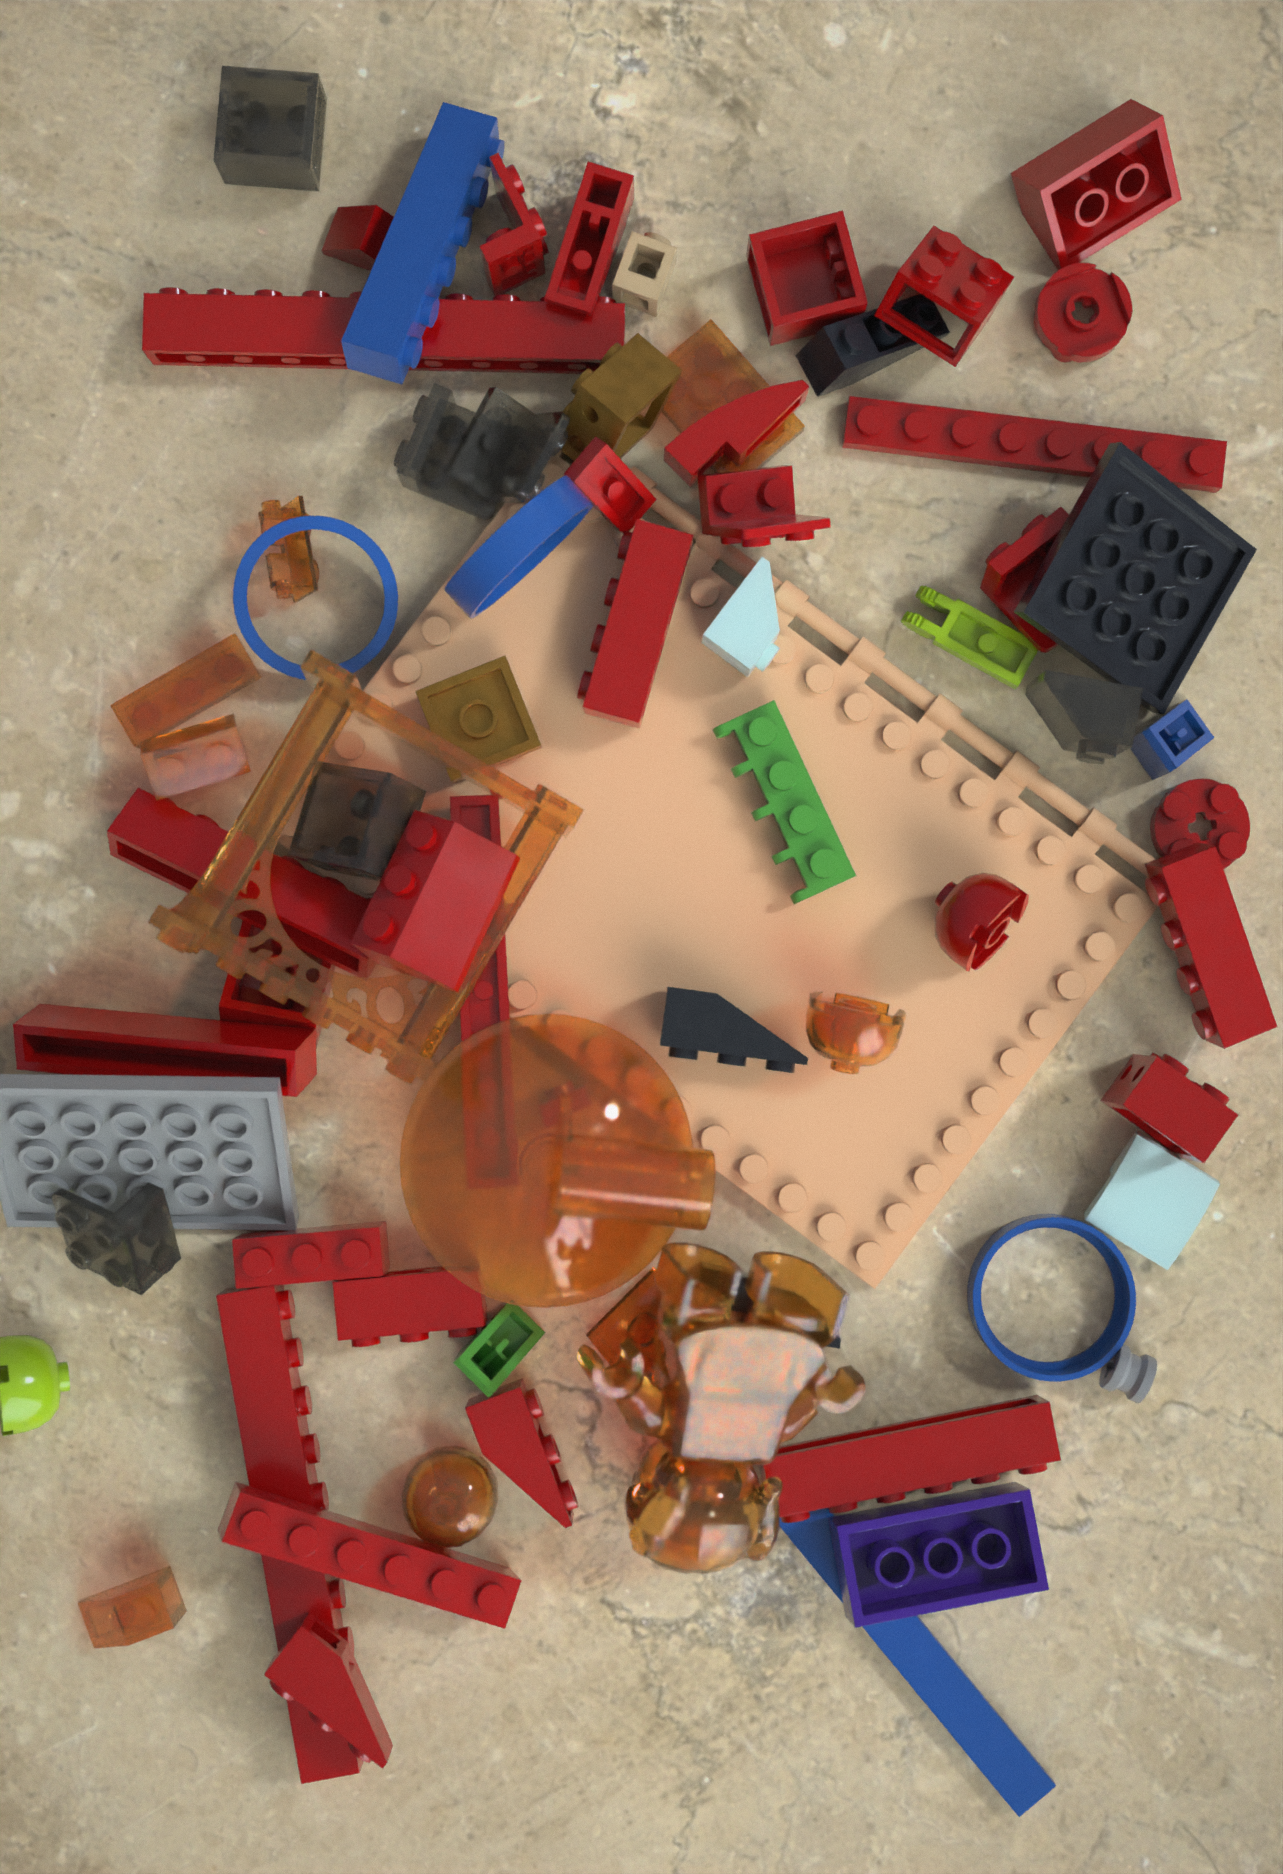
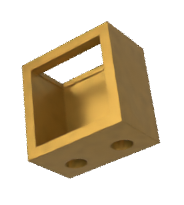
[554,333,683,461]

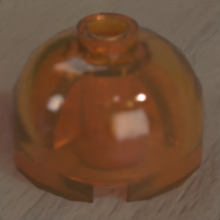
[805,992,906,1074]
[401,1445,499,1548]

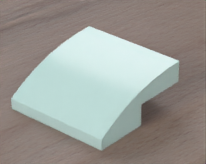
[1084,1131,1220,1270]

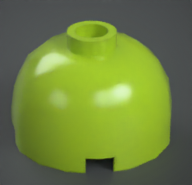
[0,1335,70,1436]

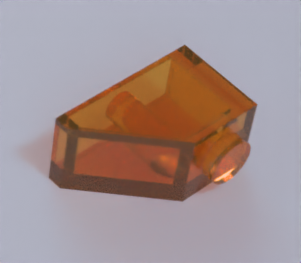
[78,1566,187,1649]

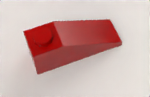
[544,161,634,316]

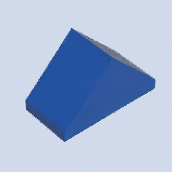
[1125,699,1214,780]

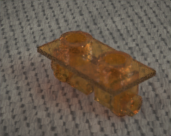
[258,496,319,602]

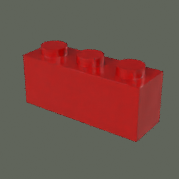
[232,1221,390,1289]
[332,1262,488,1347]

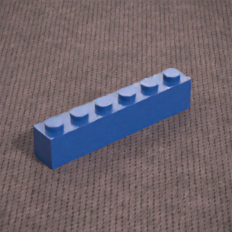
[341,102,505,385]

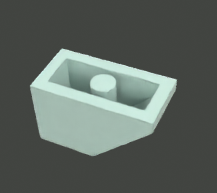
[702,557,780,677]

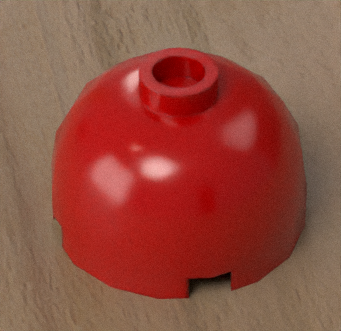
[935,872,1029,972]

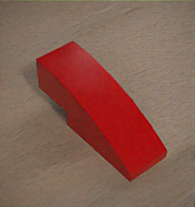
[664,379,809,487]

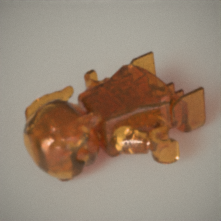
[578,1242,866,1574]

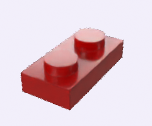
[563,436,657,534]

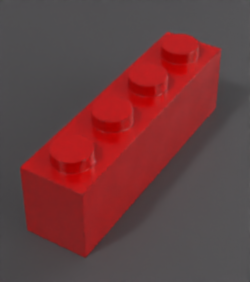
[577,519,693,729]
[1145,843,1277,1049]

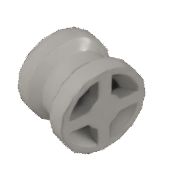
[1099,1344,1157,1403]

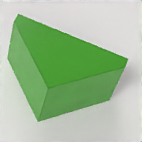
[453,1299,545,1398]

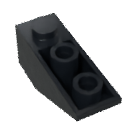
[795,294,950,397]
[660,987,808,1073]

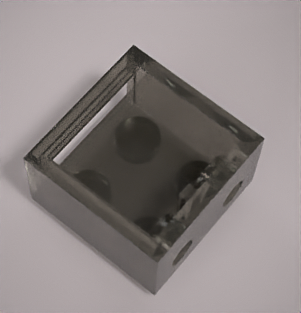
[213,66,327,191]
[288,761,426,881]

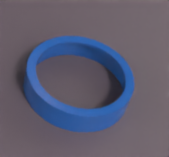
[445,476,593,619]
[233,515,398,681]
[967,1214,1136,1382]

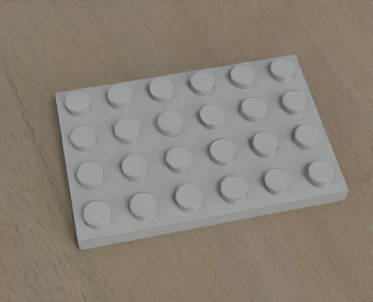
[0,1074,299,1230]

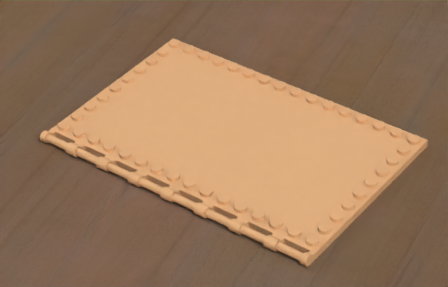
[259,425,1159,1289]

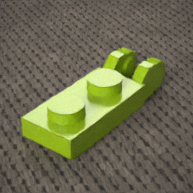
[901,585,1038,689]

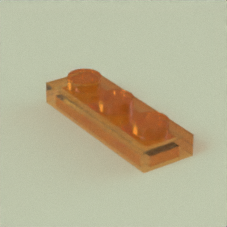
[110,633,262,749]

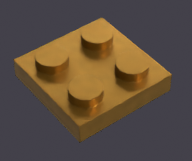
[415,655,542,783]

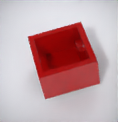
[746,210,868,346]
[874,225,1014,367]
[1100,1052,1238,1164]

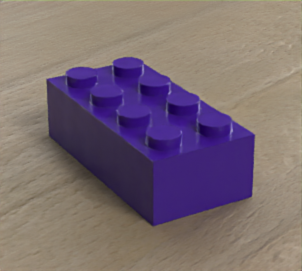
[828,1482,1049,1628]

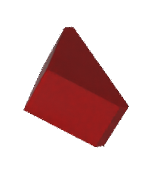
[321,205,394,271]

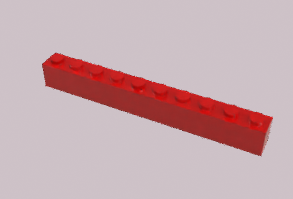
[142,287,625,374]
[216,1285,364,1784]

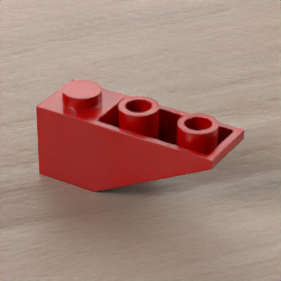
[465,1378,579,1528]
[264,1612,393,1769]

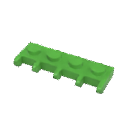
[713,700,856,904]

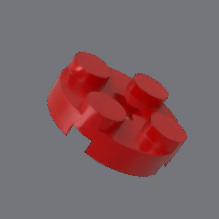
[1034,262,1133,363]
[1150,779,1250,869]

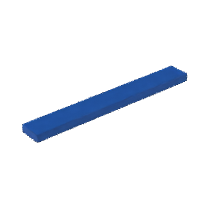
[771,1508,1056,1817]

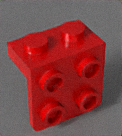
[980,507,1069,653]

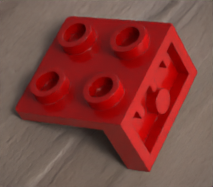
[479,153,549,296]
[698,465,831,547]

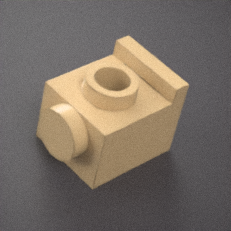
[612,231,677,317]

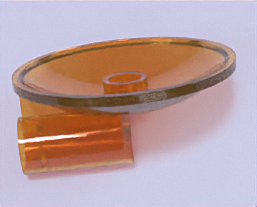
[399,1013,716,1308]

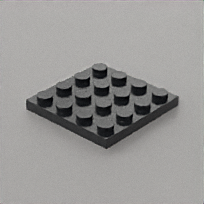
[1014,442,1257,714]

